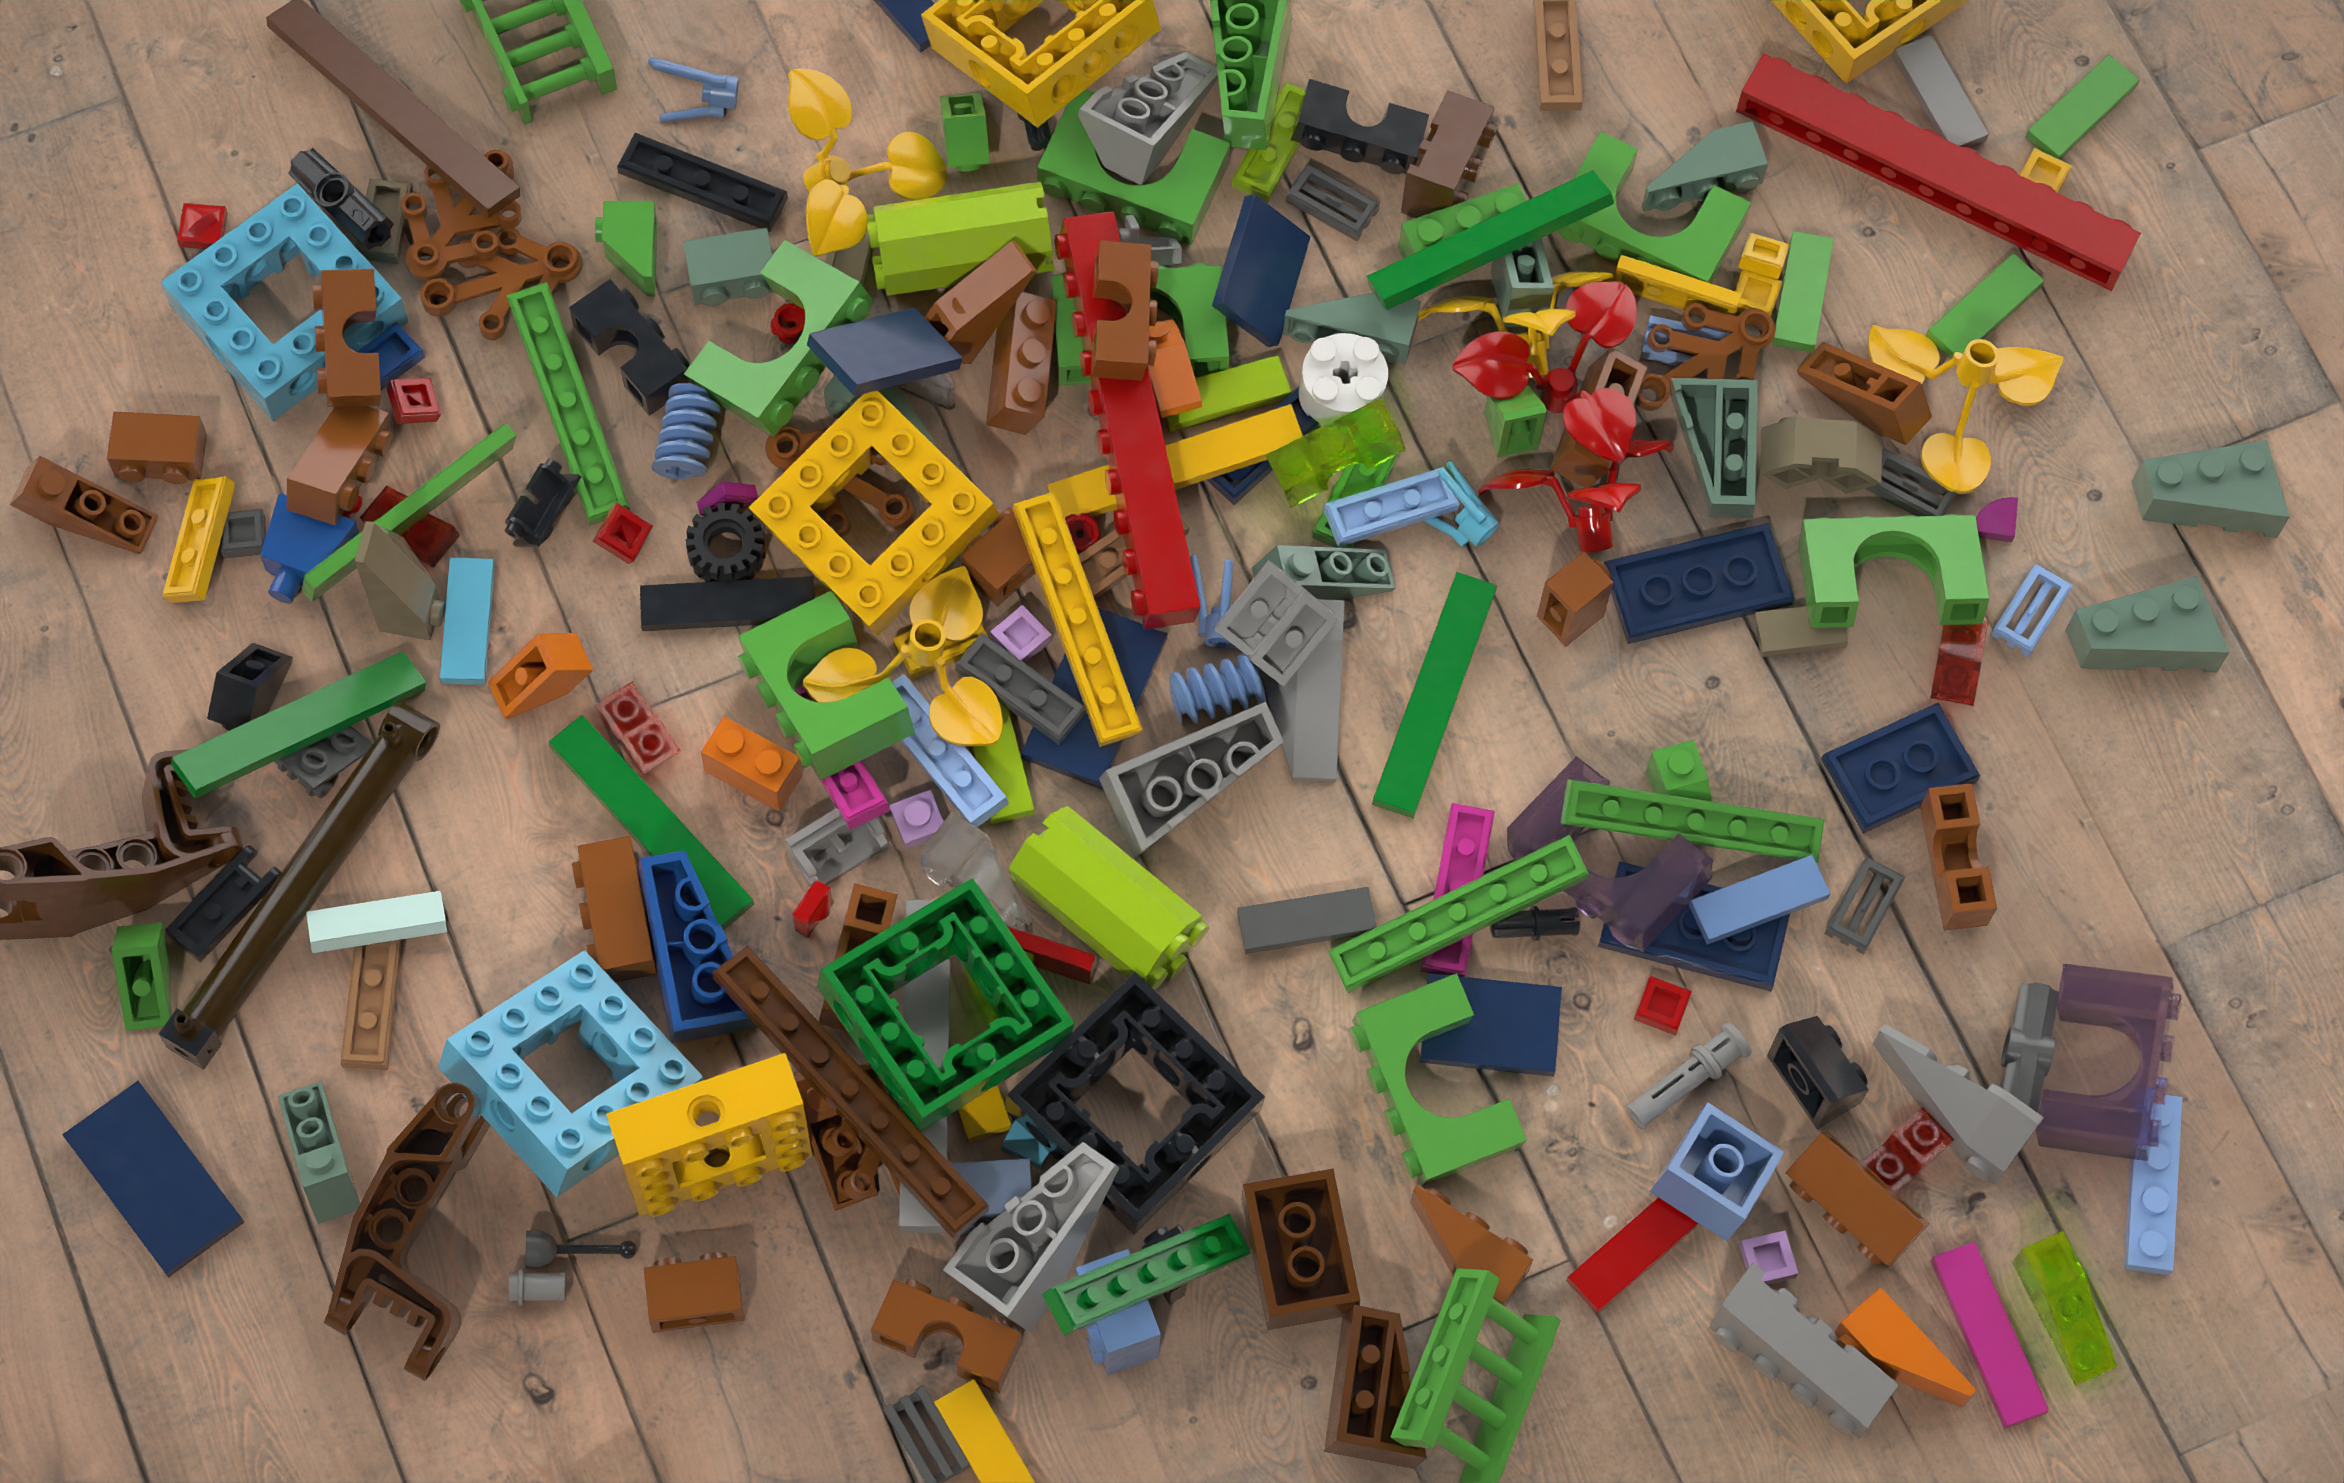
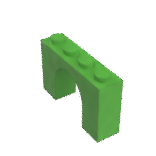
[1037,89,1231,245]
[1557,131,1751,284]
[684,240,874,437]
[1052,263,1229,386]
[1798,514,1990,628]
[738,590,915,780]
[1349,973,1527,1187]

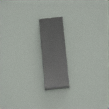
[955,633,1086,745]
[1237,887,1377,954]

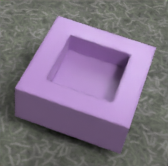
[990,605,1052,663]
[889,790,947,850]
[1739,1230,1798,1285]

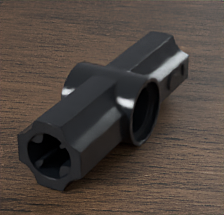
[288,148,394,250]

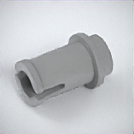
[509,1269,565,1306]

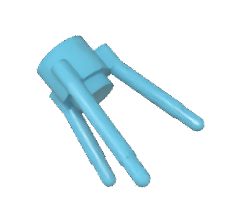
[1424,461,1500,548]

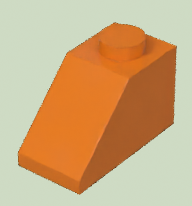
[1148,319,1203,418]
[488,633,593,719]

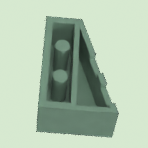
[1670,378,1758,518]
[2132,440,2290,538]
[2065,576,2229,673]

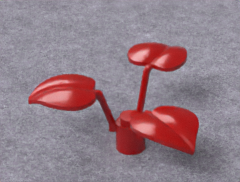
[1452,282,1637,463]
[1478,439,1674,552]

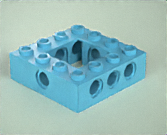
[161,183,409,421]
[438,950,703,1197]

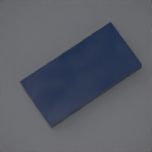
[1604,522,1794,644]
[1021,607,1168,789]
[1598,861,1790,992]
[62,1081,245,1278]

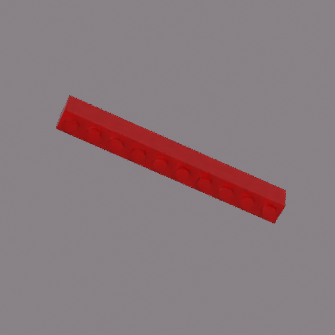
[1736,53,2141,291]
[1054,211,1201,630]

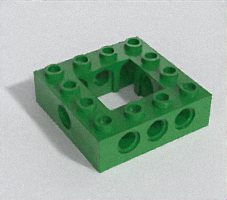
[817,877,1075,1132]

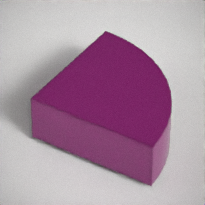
[696,481,759,516]
[1976,497,2018,542]

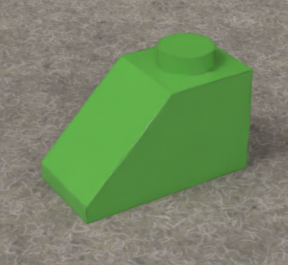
[940,92,990,171]
[595,201,658,296]
[1484,386,1547,458]
[1646,740,1712,849]
[111,922,172,1031]

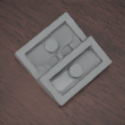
[1214,560,1339,687]

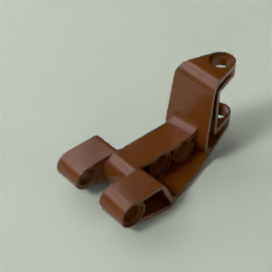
[0,749,244,940]
[324,1083,491,1381]

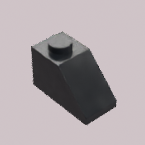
[207,643,293,731]

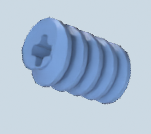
[651,383,721,479]
[1169,654,1266,725]

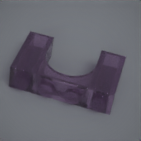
[1507,756,1713,952]
[2036,964,2181,1161]

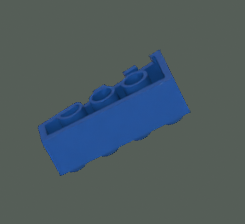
[638,850,758,1043]

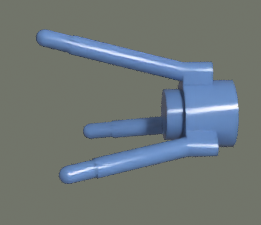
[648,57,739,122]
[1190,554,1254,649]

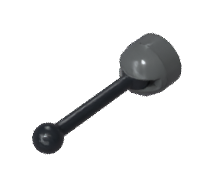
[525,1231,637,1268]

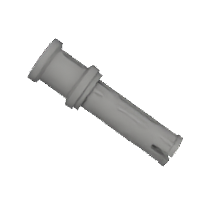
[1625,1022,1752,1129]

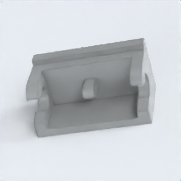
[785,808,889,887]

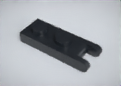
[165,845,282,963]

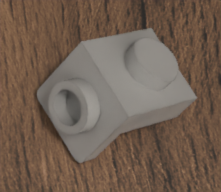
[1118,215,1182,268]

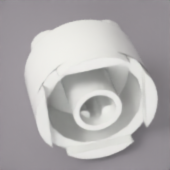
[1299,333,1388,433]

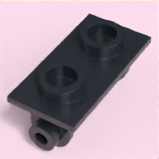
[504,459,581,547]

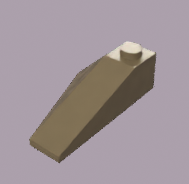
[355,521,445,640]

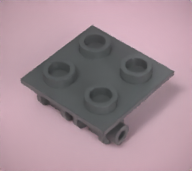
[274,726,372,798]

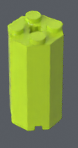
[867,182,1055,296]
[1009,805,1209,990]

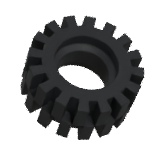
[685,503,766,582]

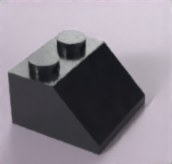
[1767,1016,1869,1129]

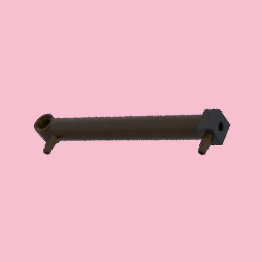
[159,702,440,1070]

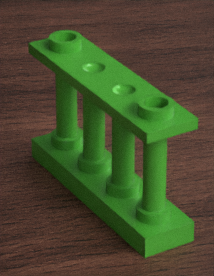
[459,0,617,125]
[1390,1268,1561,1483]

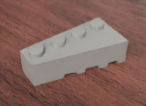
[1099,702,1284,858]
[1709,1262,1899,1438]

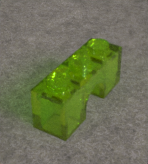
[1266,397,1406,508]

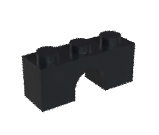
[1291,79,1429,175]
[569,279,690,416]

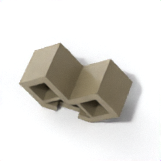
[1760,417,1882,494]

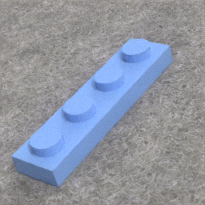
[892,674,1009,830]
[2124,1091,2182,1275]

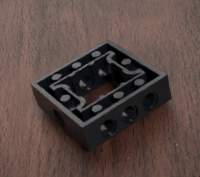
[1005,972,1265,1235]

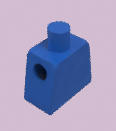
[261,493,359,604]

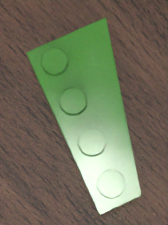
[1210,0,1292,150]

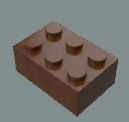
[1241,1168,1361,1330]

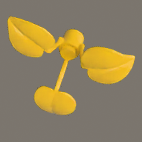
[788,69,948,256]
[1418,271,1614,378]
[1868,325,2063,494]
[803,566,1003,746]

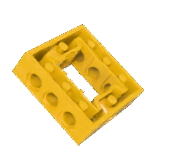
[921,0,1161,128]
[1770,0,1970,84]
[748,390,1000,636]
[606,1053,813,1217]

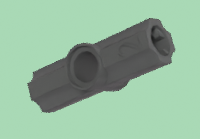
[2000,982,2059,1113]

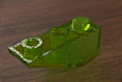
[2012,1231,2117,1386]

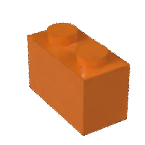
[700,716,802,812]

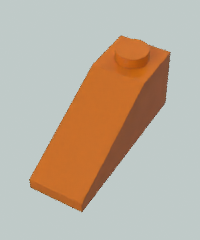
[1834,1287,1977,1407]

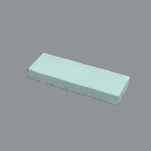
[306,891,447,953]

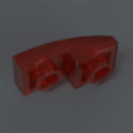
[359,485,460,568]
[1930,621,1988,706]
[595,681,681,775]
[1862,1107,1954,1193]

